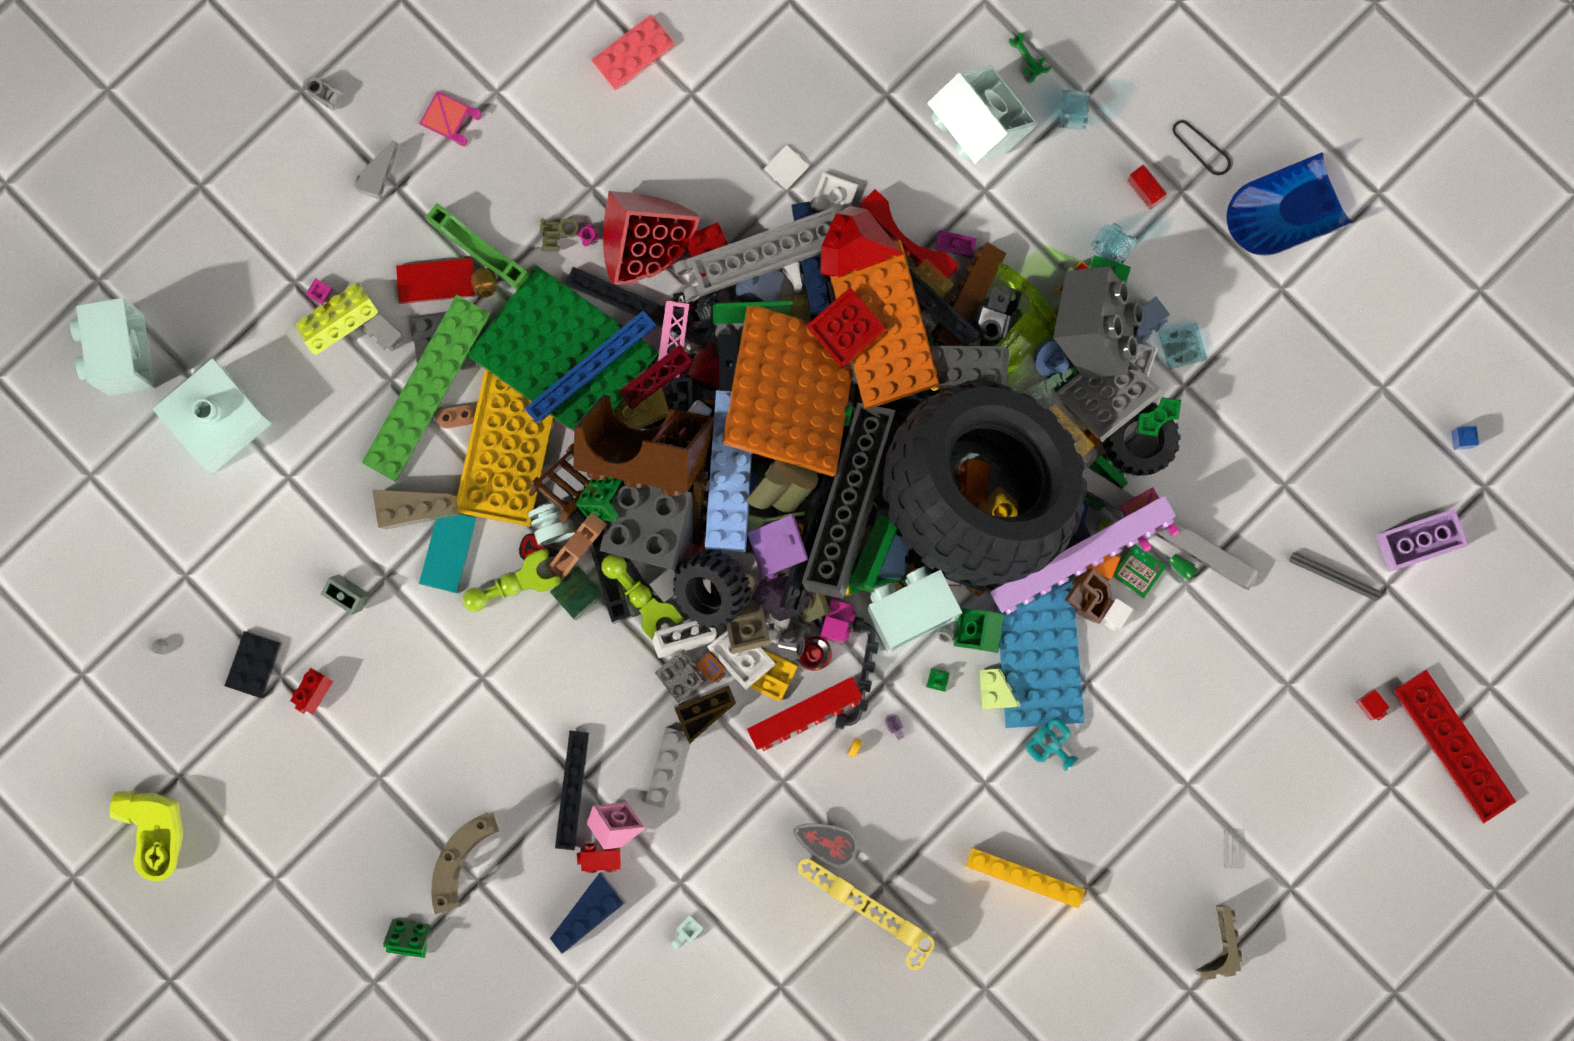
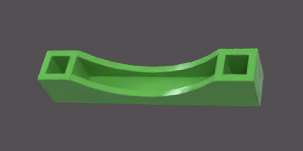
[425,203,529,290]

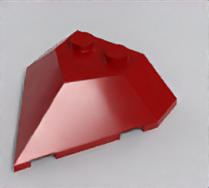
[821,206,904,278]

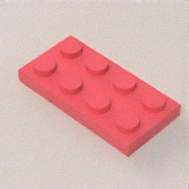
[592,14,675,91]

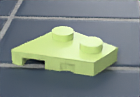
[980,669,1020,710]

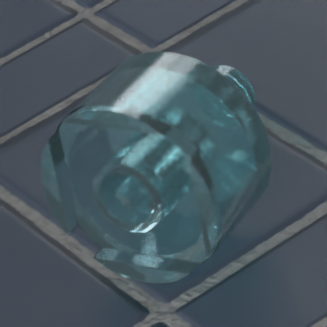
[1059,90,1090,130]
[1091,223,1137,264]

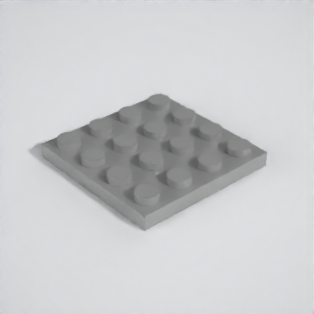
[1054,361,1163,442]

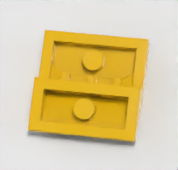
[750,648,798,702]

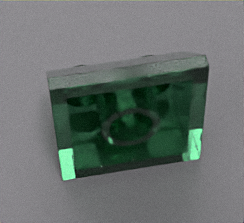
[550,566,604,621]

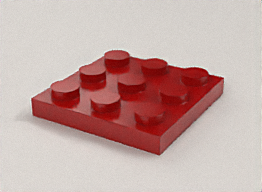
[807,287,887,369]

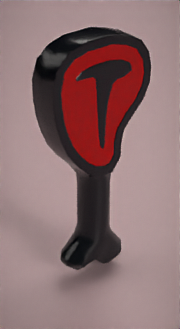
[519,533,560,560]

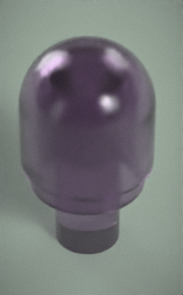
[885,713,905,740]

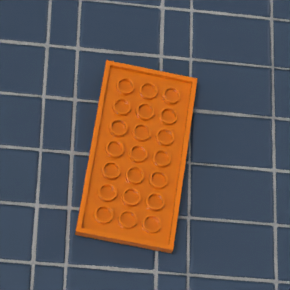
[830,240,940,410]

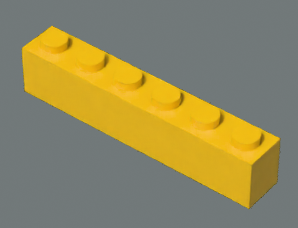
[965,848,1085,908]

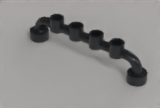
[835,617,879,729]

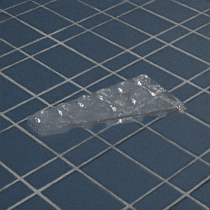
[1007,353,1098,470]

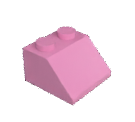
[587,802,644,849]

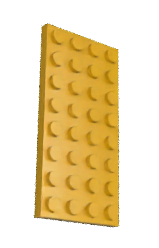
[457,369,554,528]

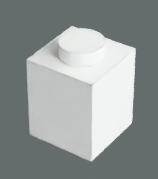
[1102,598,1133,630]

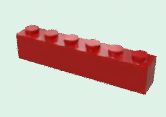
[747,676,864,752]

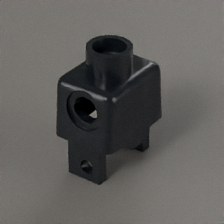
[974,286,1024,346]

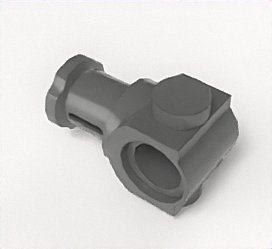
[778,621,811,661]

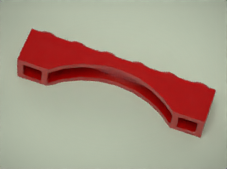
[859,189,959,286]

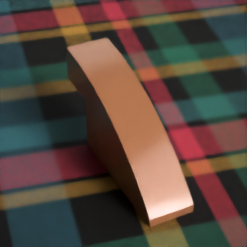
[547,512,607,581]

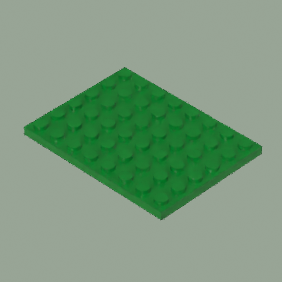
[467,265,659,432]

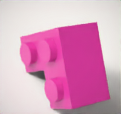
[820,599,856,644]

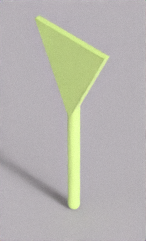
[747,511,805,536]

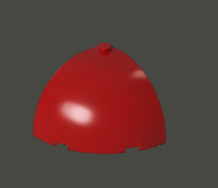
[603,191,700,285]

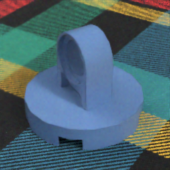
[1032,339,1070,377]

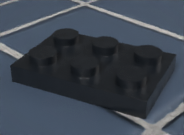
[224,631,282,699]

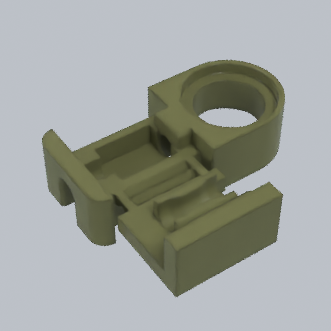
[540,218,579,252]

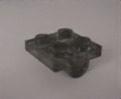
[655,649,707,704]

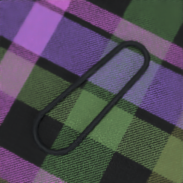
[1172,120,1231,176]

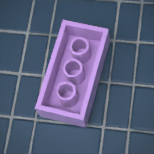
[1376,509,1468,572]

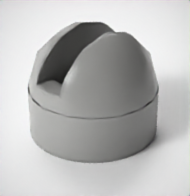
[937,626,954,643]
[151,639,168,655]

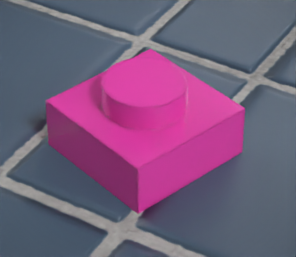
[306,278,333,305]

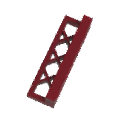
[619,344,694,410]

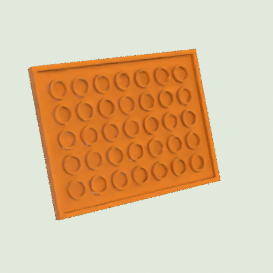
[722,306,852,477]

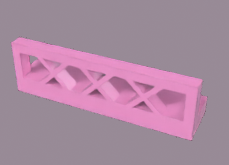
[658,300,690,378]

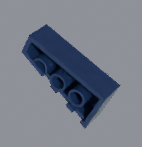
[549,872,626,954]

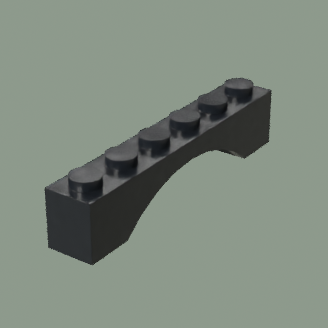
[578,510,632,624]

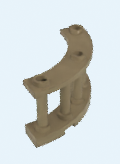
[431,813,499,914]

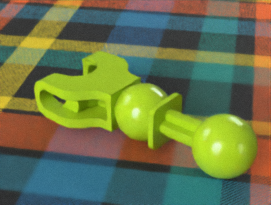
[462,549,561,612]
[602,554,684,640]

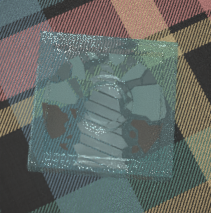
[1159,323,1207,370]

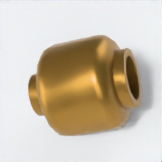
[471,268,498,298]

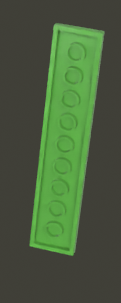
[361,294,491,482]

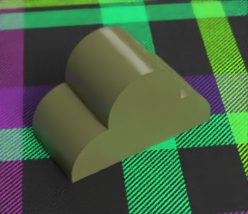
[746,459,818,512]

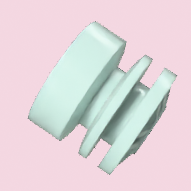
[528,501,576,546]

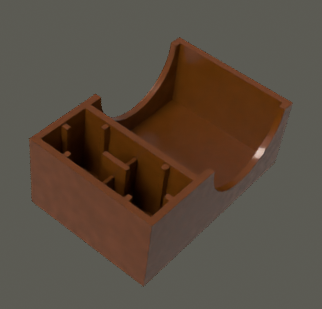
[573,395,714,496]

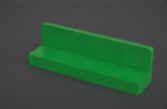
[713,301,793,324]
[850,514,899,594]

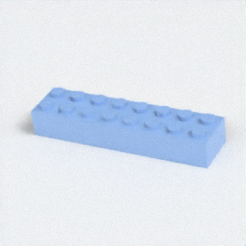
[705,390,753,552]

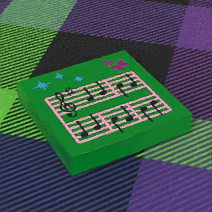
[1112,544,1166,598]

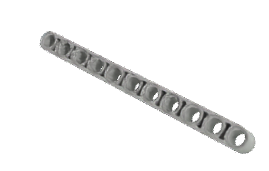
[1082,467,1259,590]

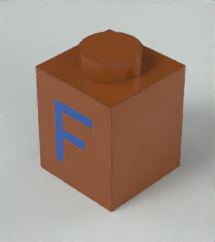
[696,652,726,684]

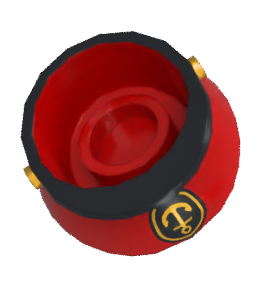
[798,637,832,671]

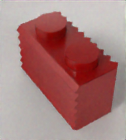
[1127,164,1167,209]

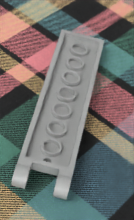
[673,207,837,302]

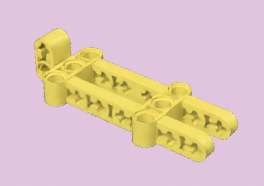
[798,859,934,970]

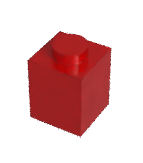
[1356,689,1390,721]

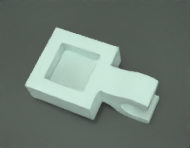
[671,915,704,949]

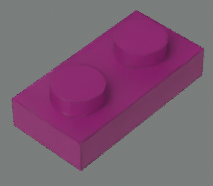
[935,230,977,258]

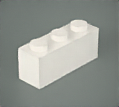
[652,621,717,658]

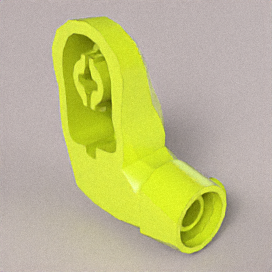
[110,791,183,881]

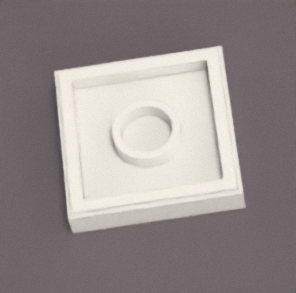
[811,172,859,212]

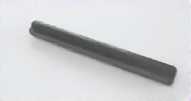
[1289,552,1381,601]

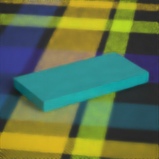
[419,514,477,594]

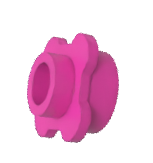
[577,224,599,247]

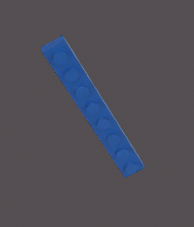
[524,311,656,425]

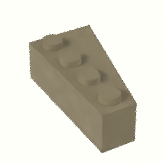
[373,490,459,530]

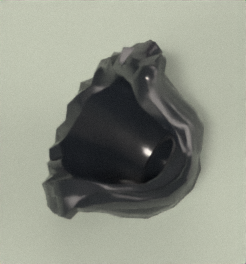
[688,291,719,329]

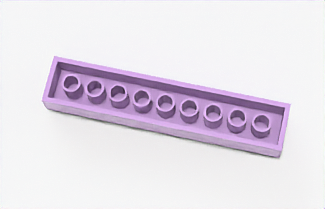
[990,496,1176,615]

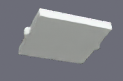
[764,145,809,191]

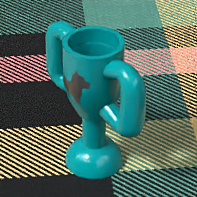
[1025,718,1079,771]

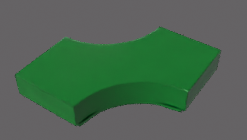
[1136,397,1181,436]

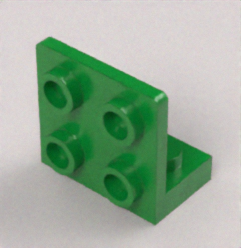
[576,477,623,521]

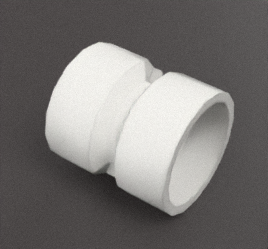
[765,613,790,645]

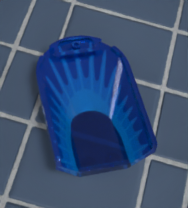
[1226,152,1353,256]

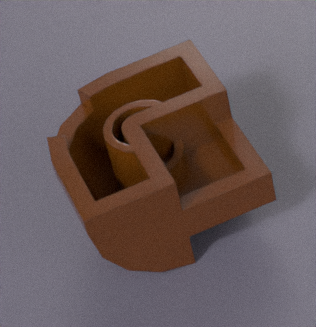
[1065,569,1113,624]

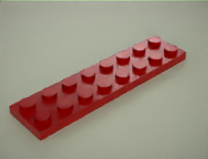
[1392,669,1516,824]

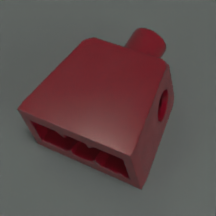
[680,342,720,391]

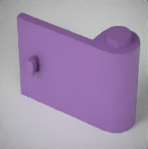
[747,515,808,581]

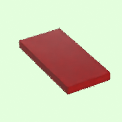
[396,258,476,304]

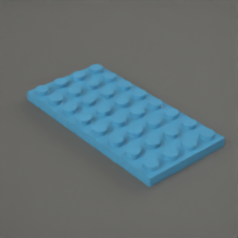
[994,575,1084,728]

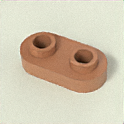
[437,405,475,429]

